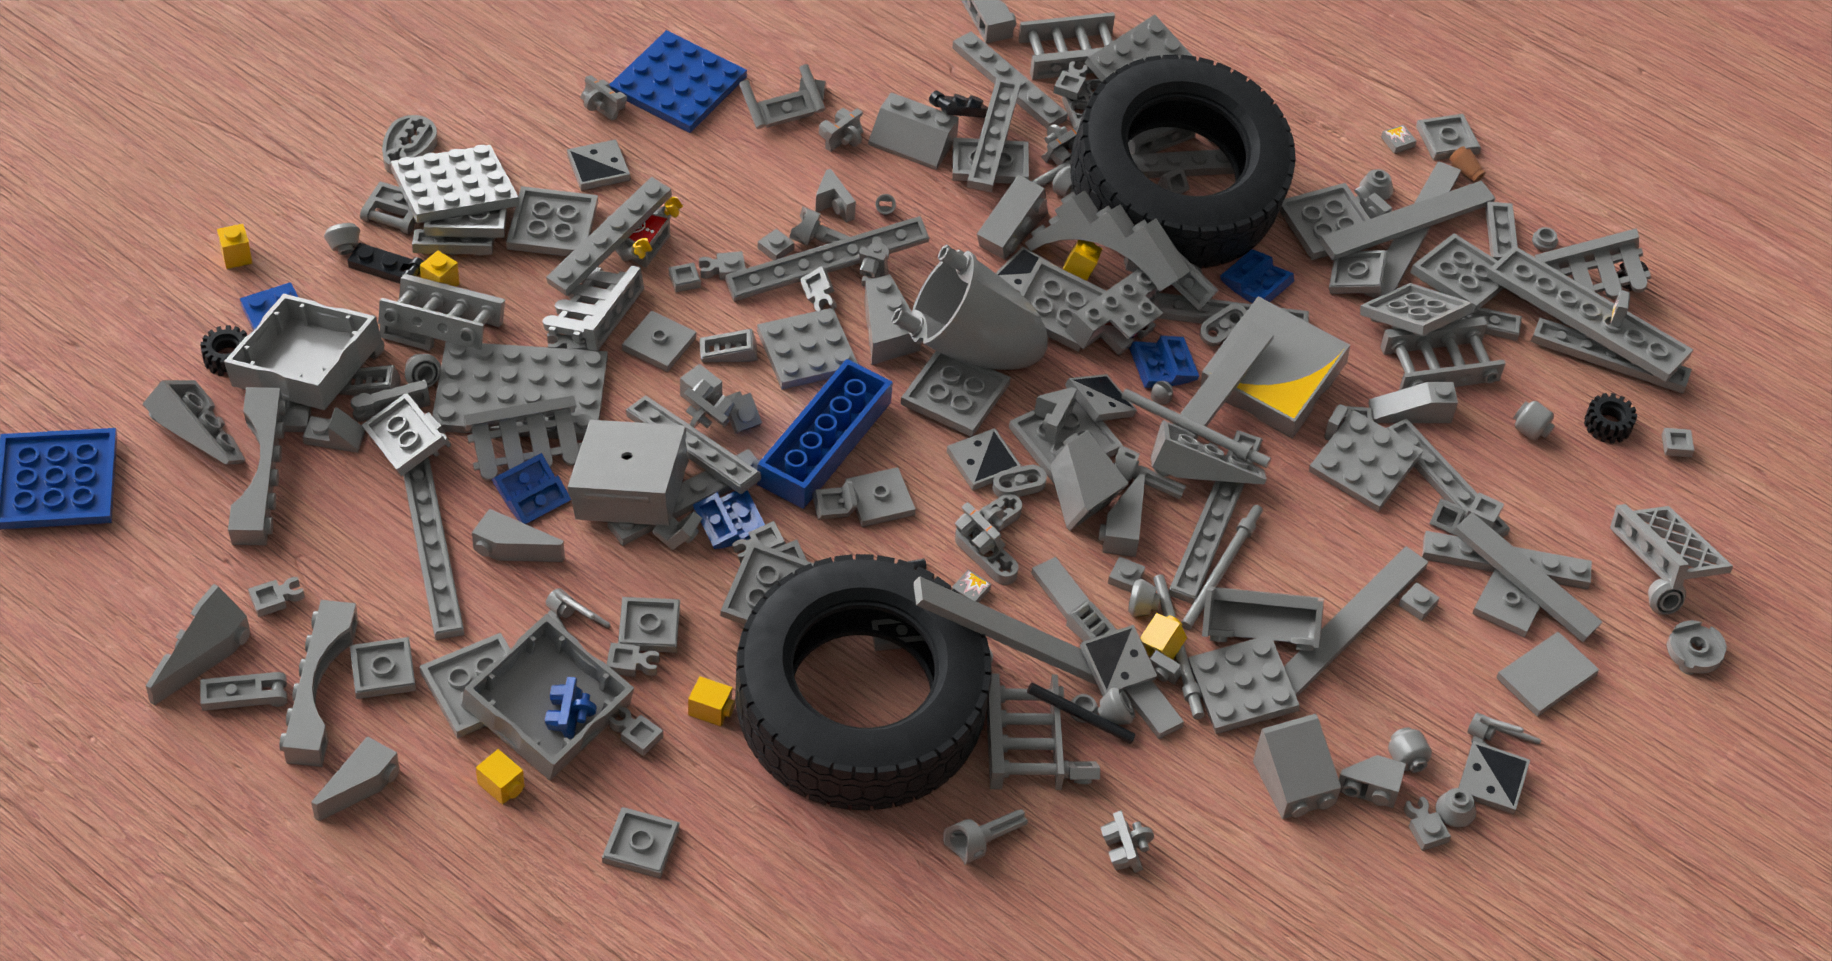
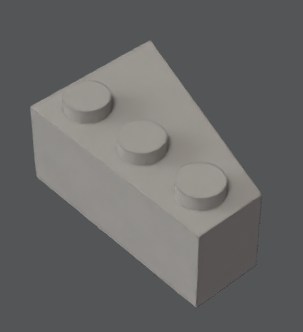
[977,175,1048,260]
[864,274,921,365]

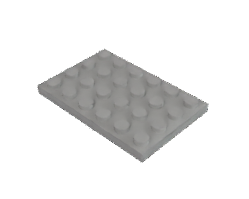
[432,341,608,440]

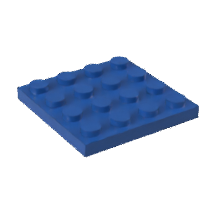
[609,30,747,133]
[0,428,118,529]

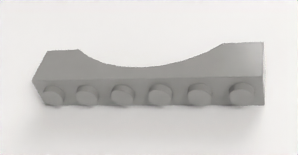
[228,387,287,545]
[279,600,359,767]

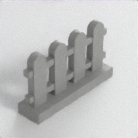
[1535,228,1651,299]
[543,266,644,351]
[463,395,582,481]

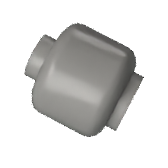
[1513,401,1555,440]
[1388,727,1432,773]

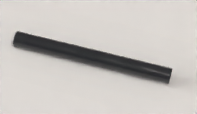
[1027,682,1135,744]

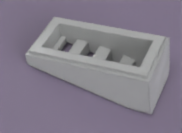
[700,329,758,362]
[339,365,401,396]
[1066,599,1117,641]

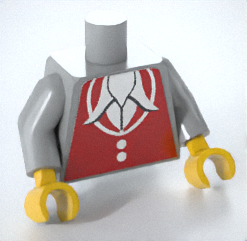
[607,197,683,268]

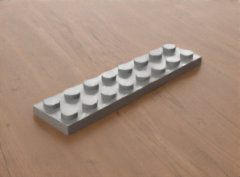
[1486,246,1694,382]

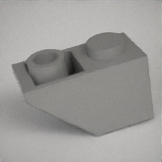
[1339,755,1406,808]

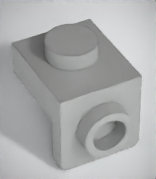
[726,391,762,434]
[812,481,859,520]
[652,511,702,550]

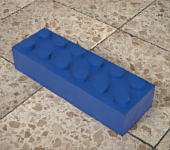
[757,359,893,509]

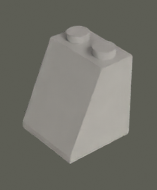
[1050,430,1128,531]
[1253,714,1341,819]

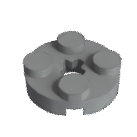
[1666,620,1727,675]

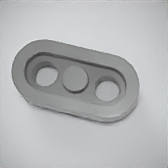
[1200,304,1247,346]
[992,465,1047,497]

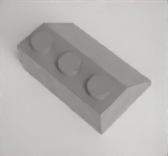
[868,92,959,170]

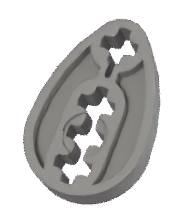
[382,115,438,174]

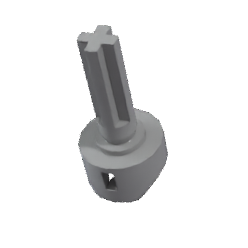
[789,206,849,246]
[1114,445,1186,499]
[943,809,1028,865]

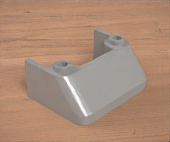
[1202,587,1325,651]

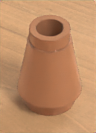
[1449,146,1486,183]

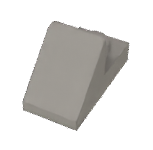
[815,169,856,222]
[1034,387,1077,444]
[303,407,366,453]

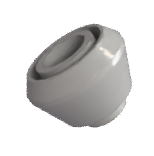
[1053,166,1074,197]
[1359,169,1394,200]
[324,223,360,255]
[405,354,441,388]
[1648,578,1686,615]
[1128,579,1161,617]
[1097,687,1135,725]
[1436,788,1477,827]

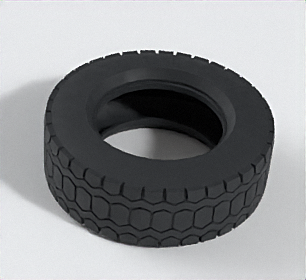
[1070,54,1296,269]
[735,554,992,810]

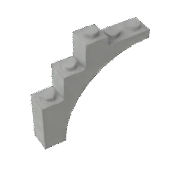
[1025,190,1190,291]

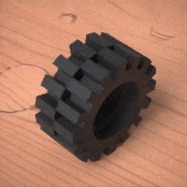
[200,325,247,376]
[1584,393,1637,444]

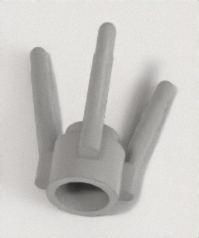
[546,588,610,631]
[1467,712,1541,746]

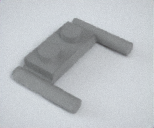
[739,64,825,129]

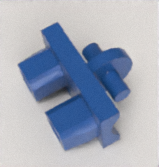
[545,677,597,739]

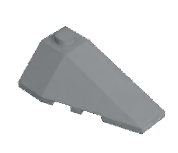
[143,380,245,465]
[1151,420,1267,485]
[146,584,250,705]

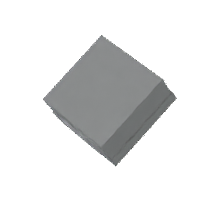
[568,420,688,526]

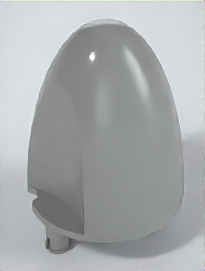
[891,245,1048,370]

